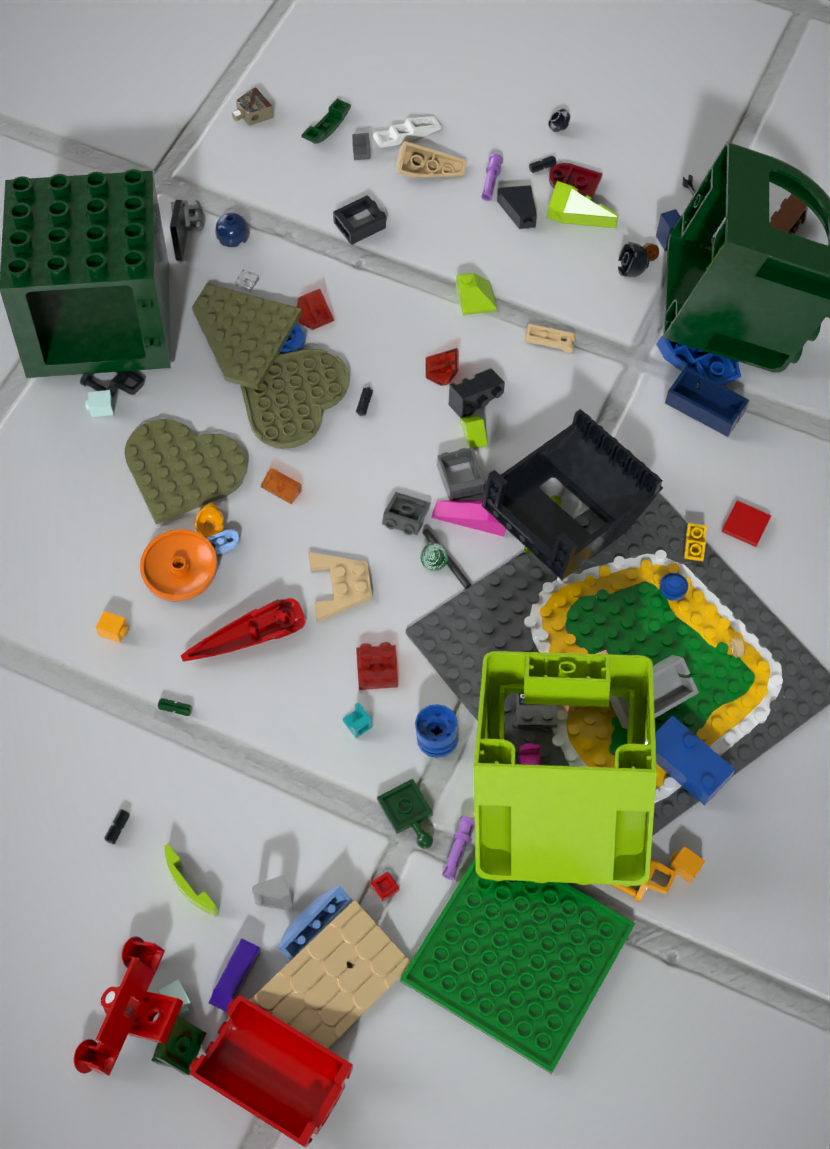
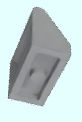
[252,875,293,910]

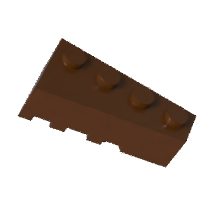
[769,194,808,234]

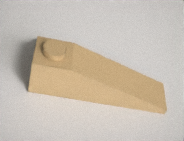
[396,141,467,178]

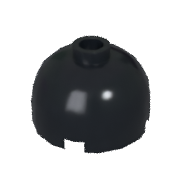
[618,242,650,277]

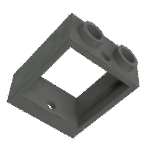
[437,447,486,500]

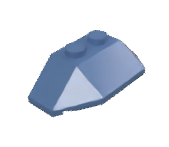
[278,885,353,961]

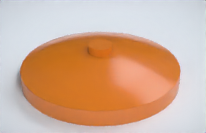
[140,529,218,602]

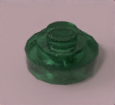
[420,543,449,571]

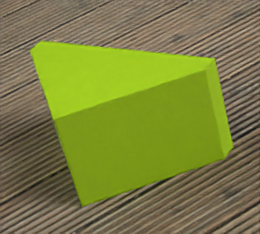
[460,415,488,449]

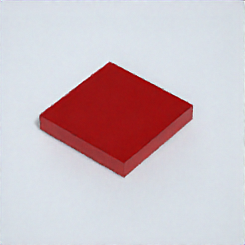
[722,500,772,547]

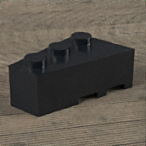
[448,368,505,418]

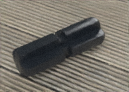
[529,156,557,173]
[356,387,373,416]
[104,809,130,844]

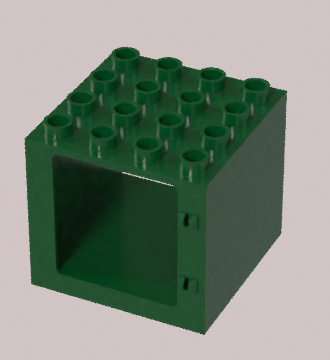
[0,169,171,378]

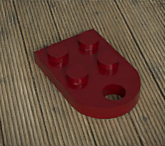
[549,163,603,201]

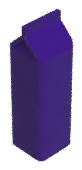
[208,938,261,1013]

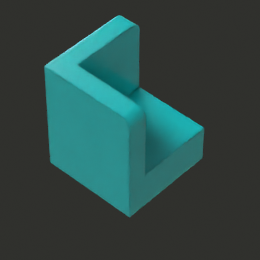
[343,702,372,738]

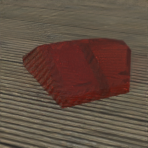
[296,289,334,330]
[426,348,459,386]

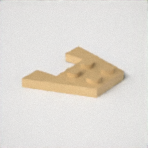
[308,552,372,622]

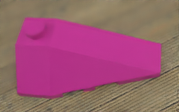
[432,500,506,537]

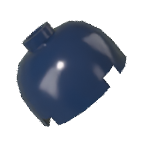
[215,213,249,247]

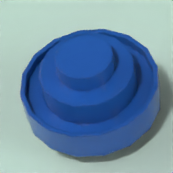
[659,573,688,601]

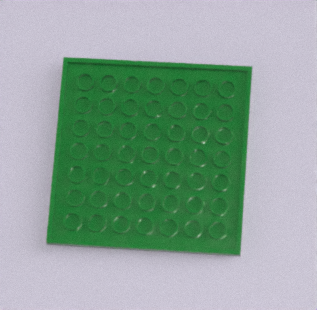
[400,859,635,1074]

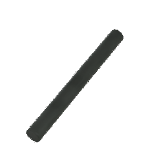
[422,528,471,589]

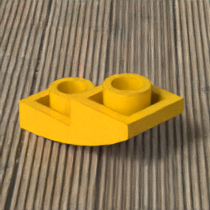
[684,523,707,562]

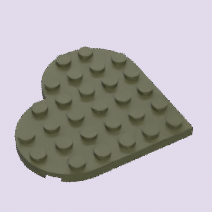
[240,349,349,449]
[125,419,247,524]

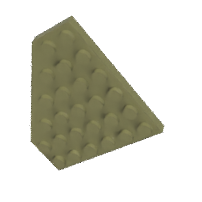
[192,283,302,390]

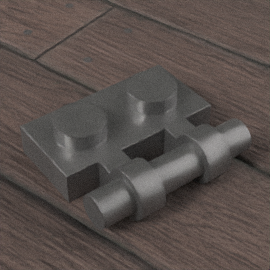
[171,200,204,231]

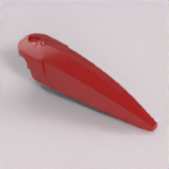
[180,598,306,662]

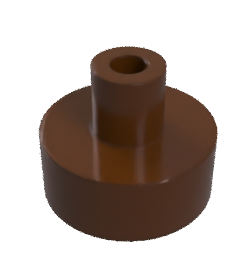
[643,243,659,261]

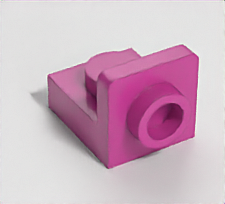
[518,743,541,765]

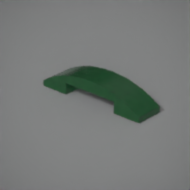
[301,98,351,144]

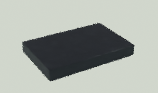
[170,200,188,261]

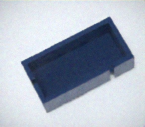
[665,367,749,437]

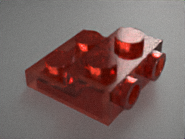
[356,642,398,690]

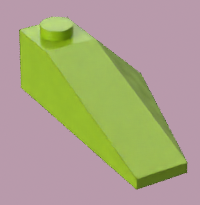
[547,181,619,228]

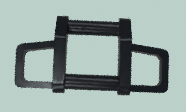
[80,371,144,397]

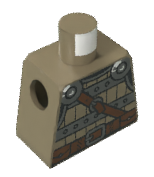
[232,87,273,125]

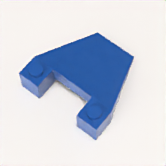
[656,335,741,386]

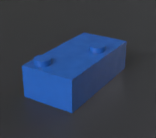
[655,716,735,806]

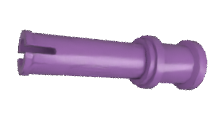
[481,154,503,201]
[442,816,475,880]

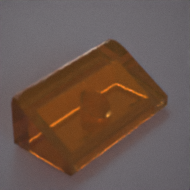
[261,468,302,504]

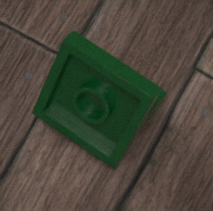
[151,1016,207,1075]

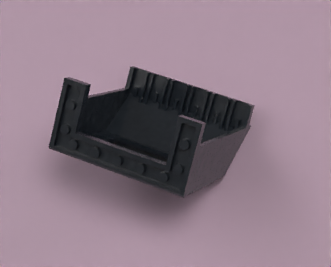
[482,409,663,581]

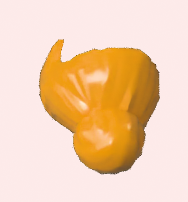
[195,502,224,538]

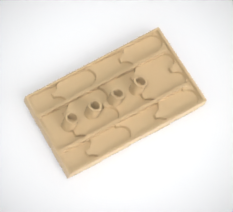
[249,900,410,1049]

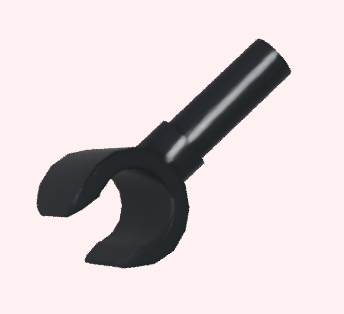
[682,175,696,195]

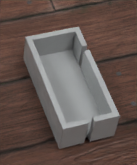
[609,655,699,729]

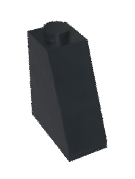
[497,185,537,229]

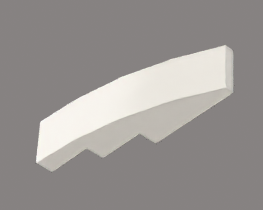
[373,116,441,148]

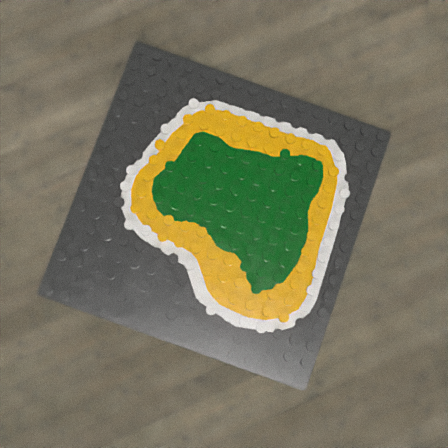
[406,494,830,836]

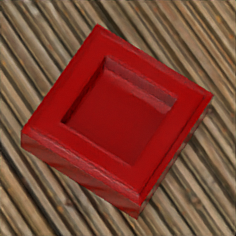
[370,871,400,901]

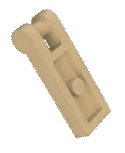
[524,324,576,353]

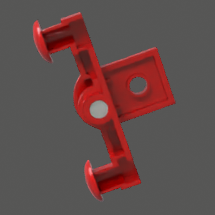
[73,936,183,1076]

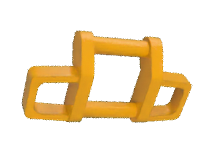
[604,859,676,902]

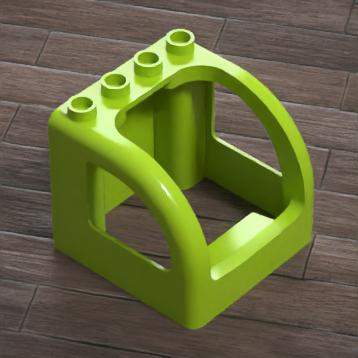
[474,651,657,887]

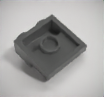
[382,492,431,535]

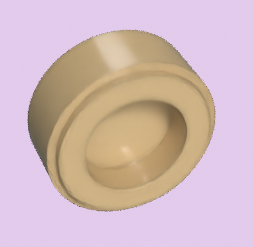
[730,637,744,658]

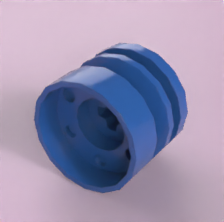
[415,704,459,758]

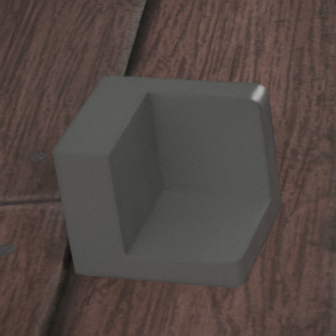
[352,133,370,160]

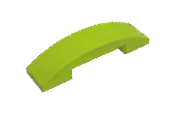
[164,843,219,916]

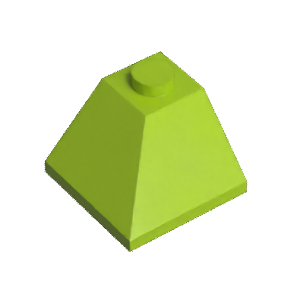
[456,273,497,315]

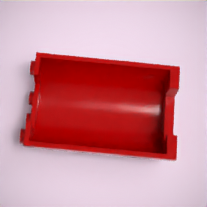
[189,995,353,1147]

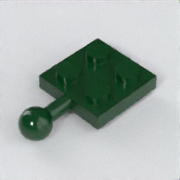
[377,779,433,849]

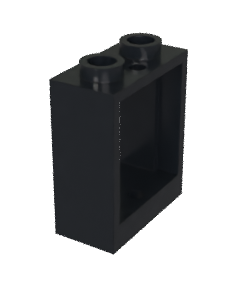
[333,195,387,245]

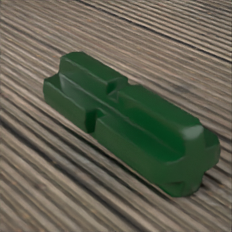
[158,698,192,716]

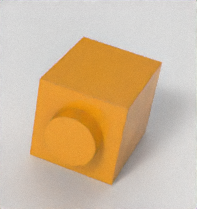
[96,611,129,643]
[670,846,705,883]

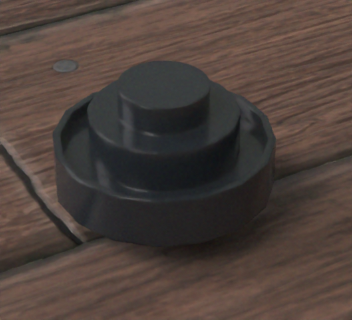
[548,109,571,132]

